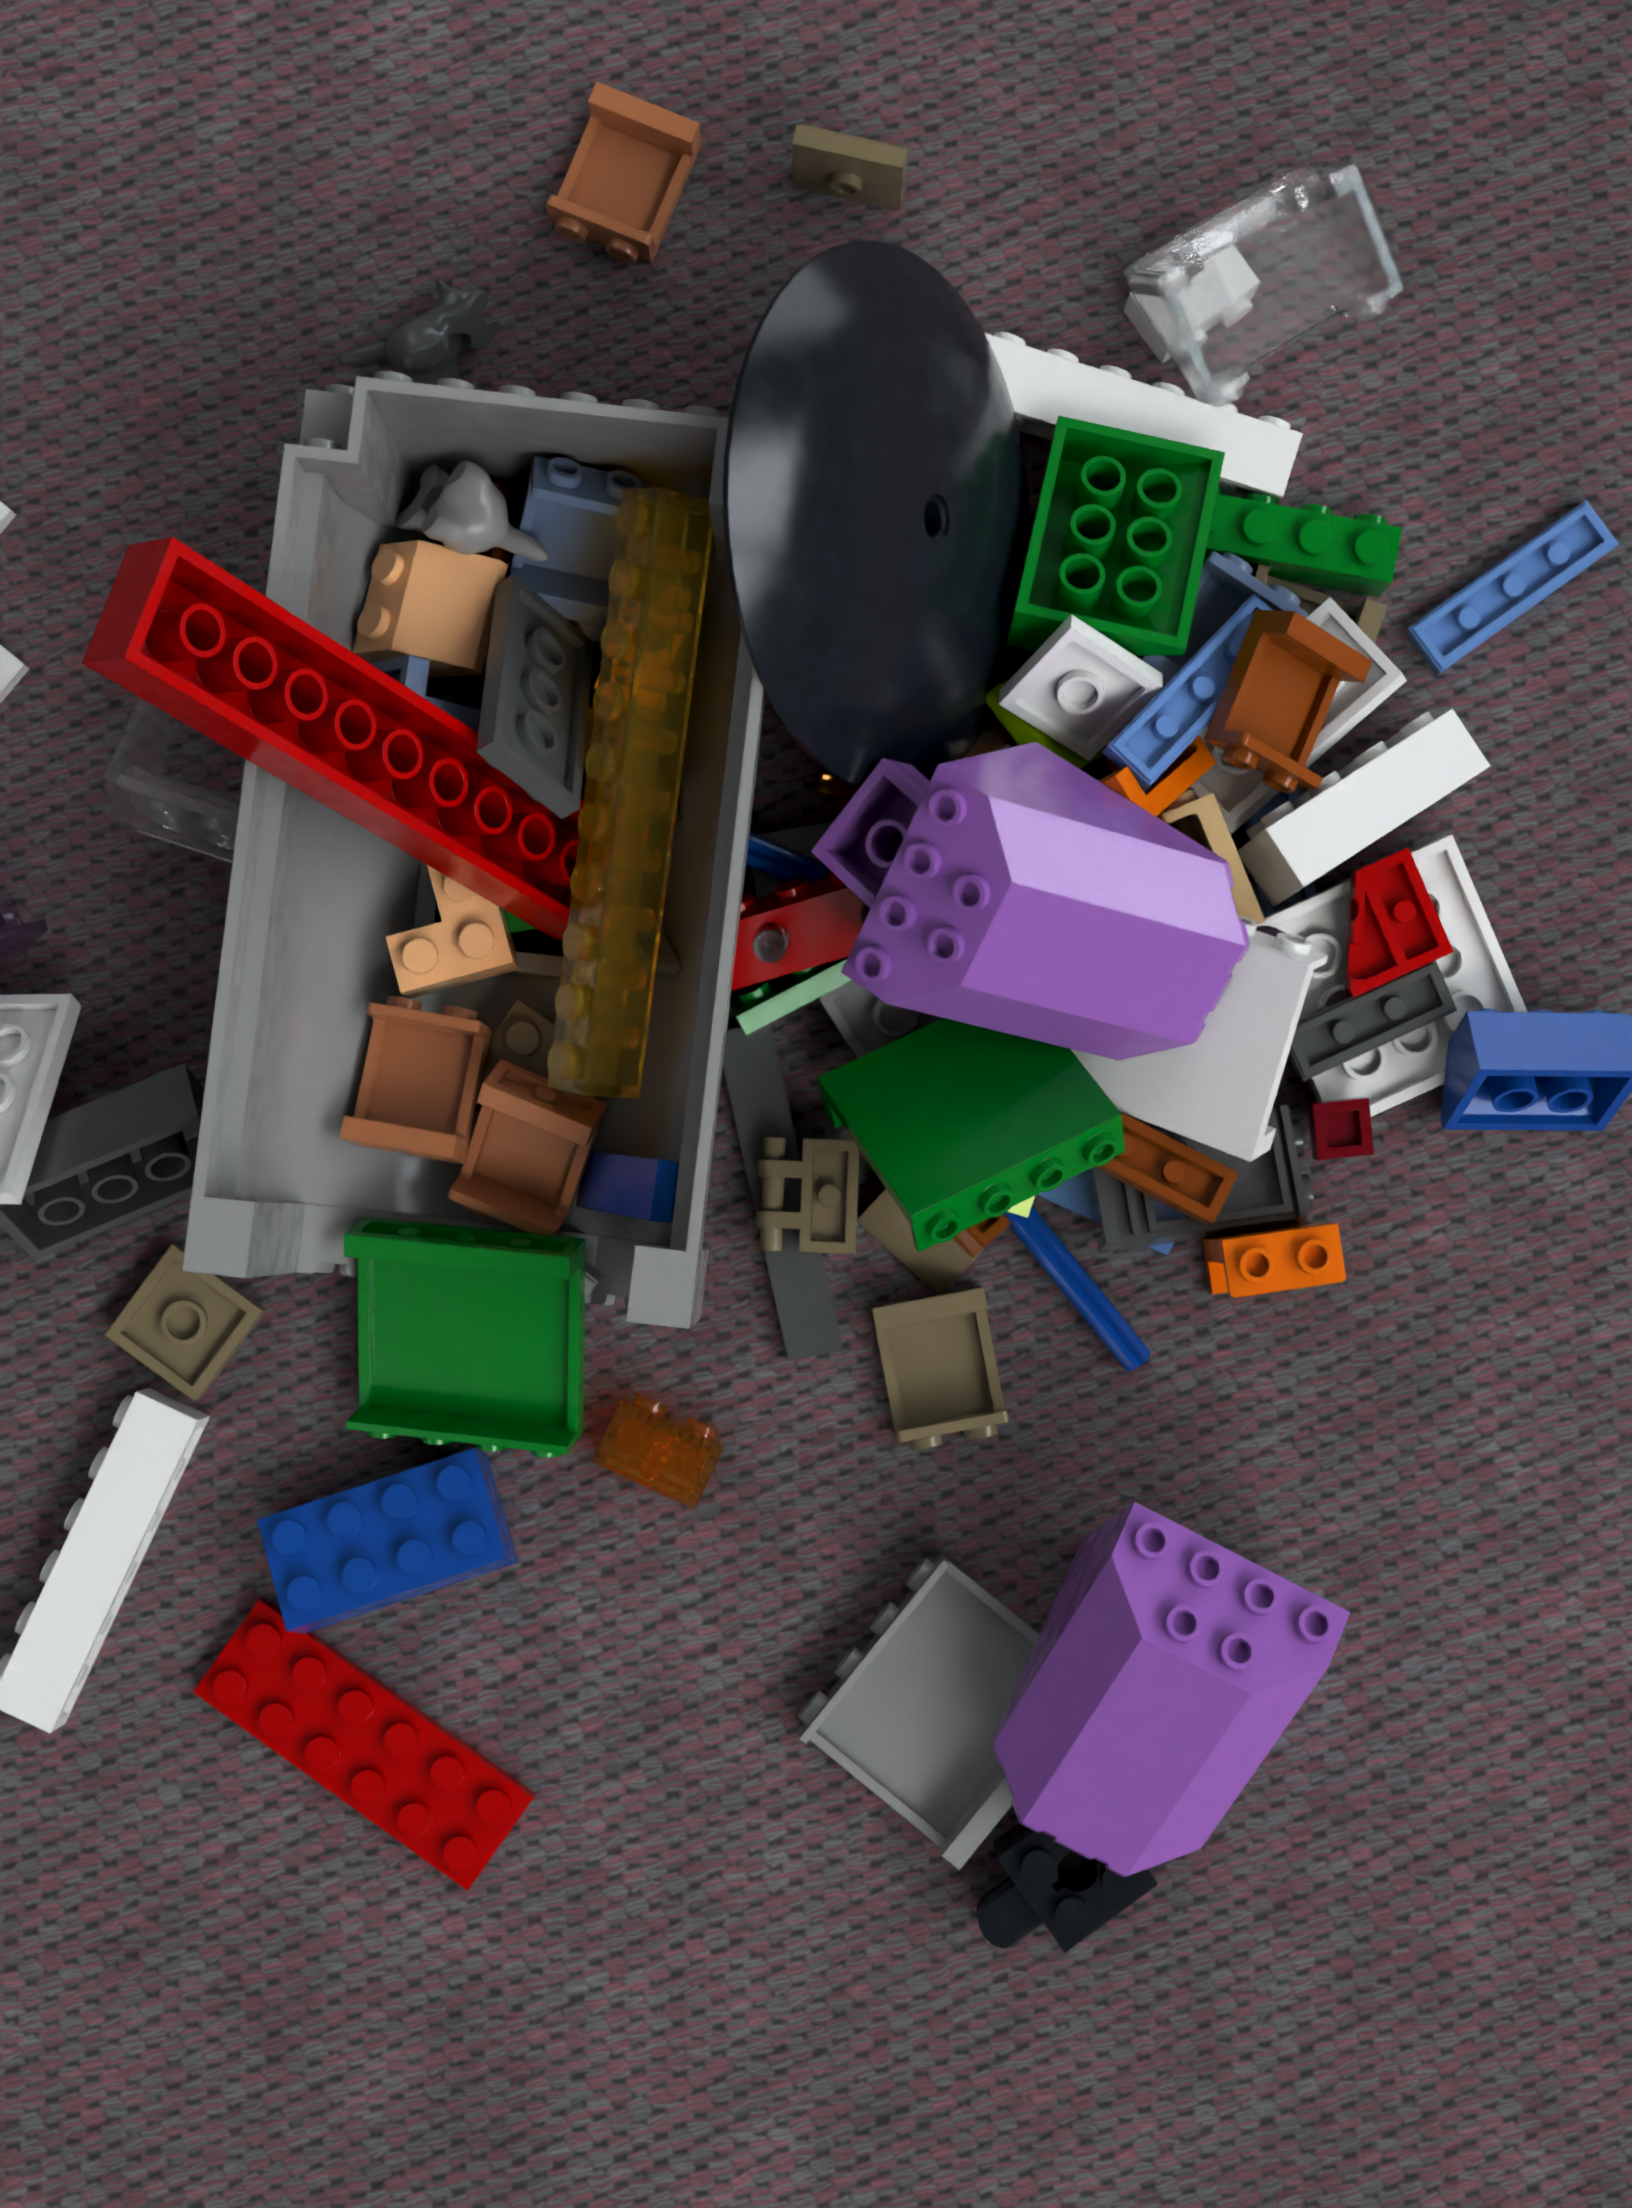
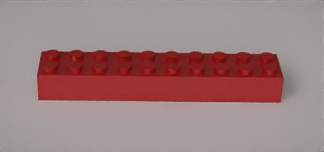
[82,537,636,940]

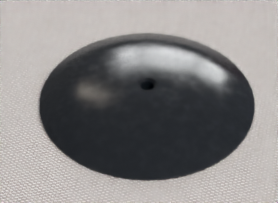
[723,241,1031,788]

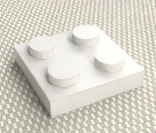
[999,614,1163,761]

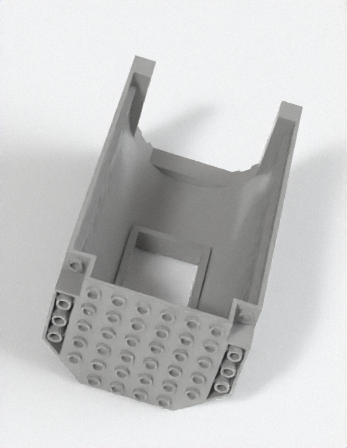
[182,371,766,1329]

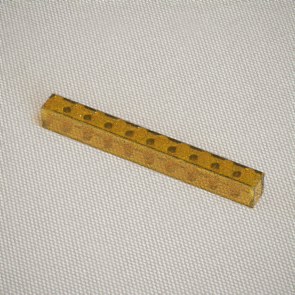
[547,487,713,1099]

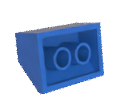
[1441,1008,1632,1131]

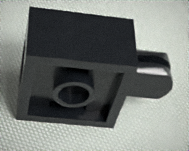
[976,1824,1158,1953]

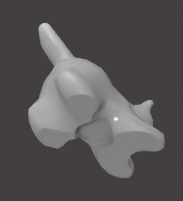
[395,460,548,562]

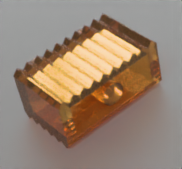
[592,1392,726,1509]

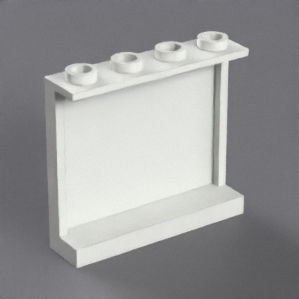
[1071,915,1328,1162]

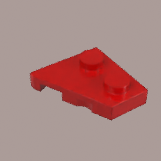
[1345,847,1454,998]

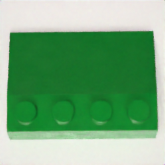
[1006,415,1225,656]

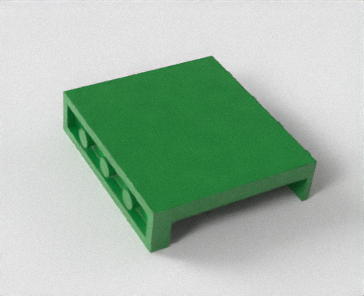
[817,1018,1125,1252]
[344,1216,586,1458]

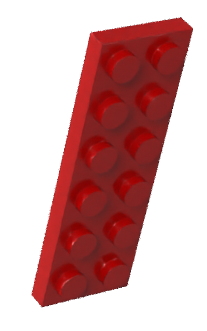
[193,1597,536,1891]

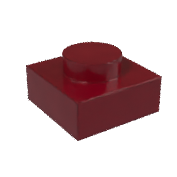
[1308,1097,1374,1161]

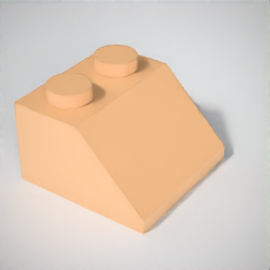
[352,540,508,678]

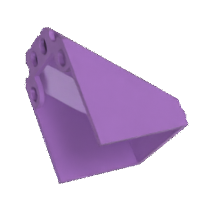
[841,742,1250,1061]
[991,1502,1350,1877]

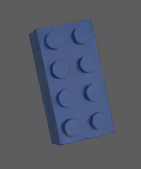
[257,1448,519,1634]

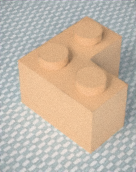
[386,865,520,999]

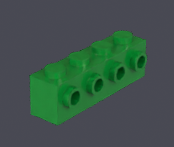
[1204,487,1402,598]

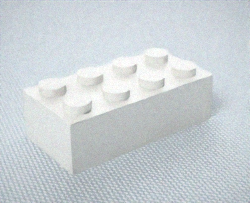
[1237,708,1490,907]

